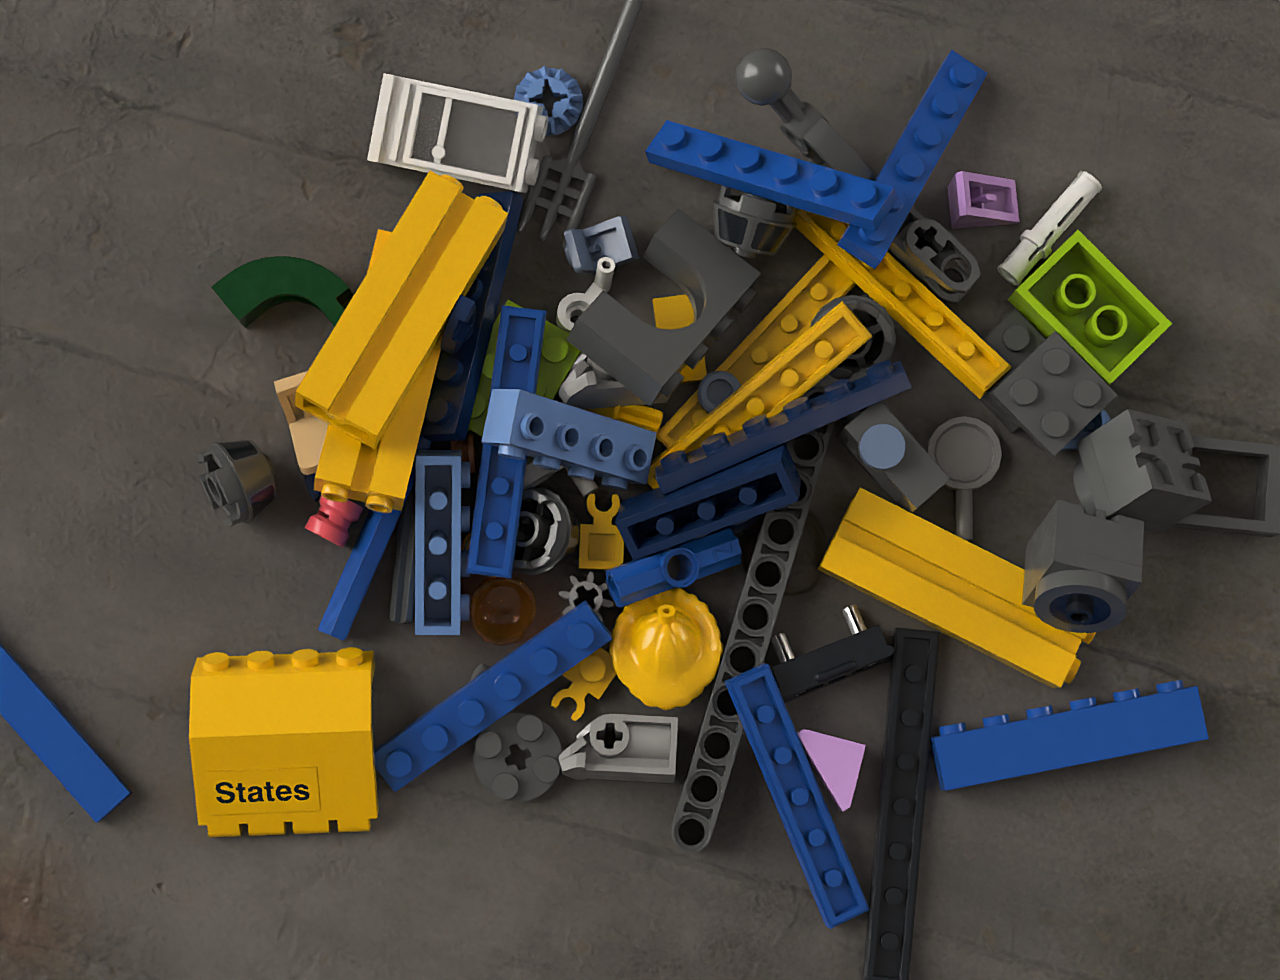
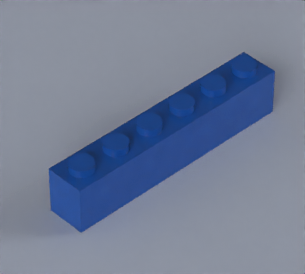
[930,680,1209,791]

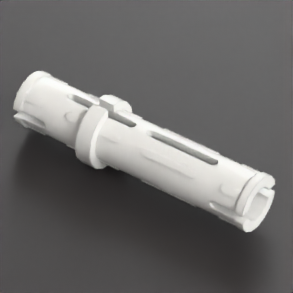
[997,171,1102,286]

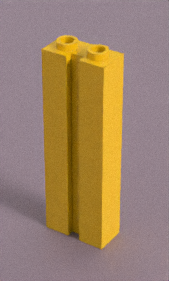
[295,170,509,449]
[313,229,444,513]
[817,487,1096,689]

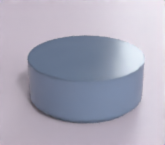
[697,371,741,414]
[859,424,906,471]

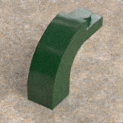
[211,256,354,328]

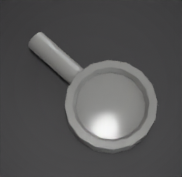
[926,416,1002,541]

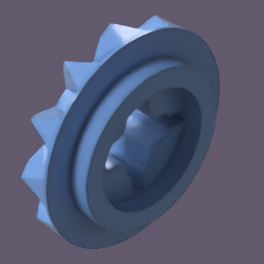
[514,65,583,136]

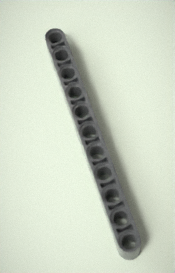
[671,385,835,853]

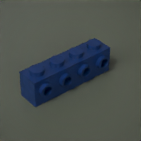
[615,443,801,560]

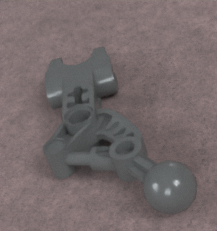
[735,48,981,305]

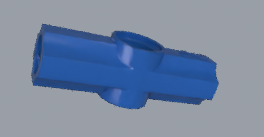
[605,527,742,607]

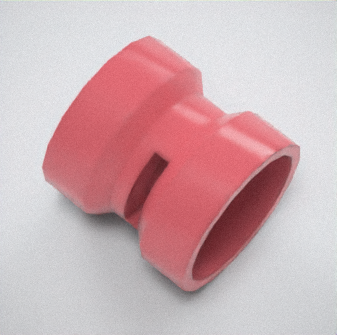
[305,496,364,548]

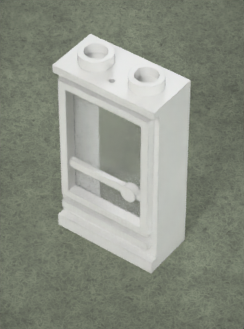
[367,73,548,193]

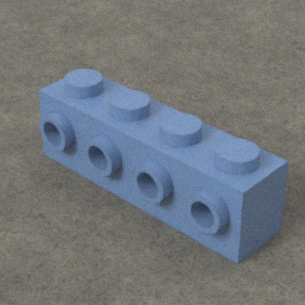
[481,389,657,490]
[415,450,470,635]

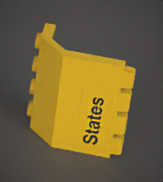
[189,647,379,838]

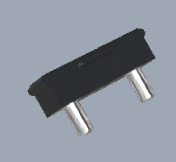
[771,605,894,703]

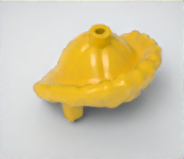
[609,588,723,711]

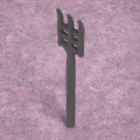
[516,0,643,250]

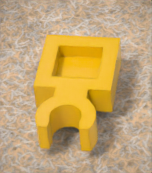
[579,494,624,570]
[551,647,617,721]

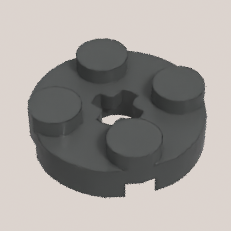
[473,712,563,802]

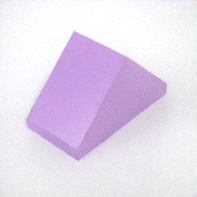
[948,171,1019,229]
[797,729,866,812]

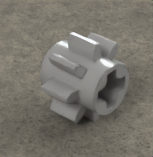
[559,571,613,622]

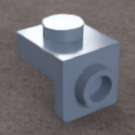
[564,216,639,275]

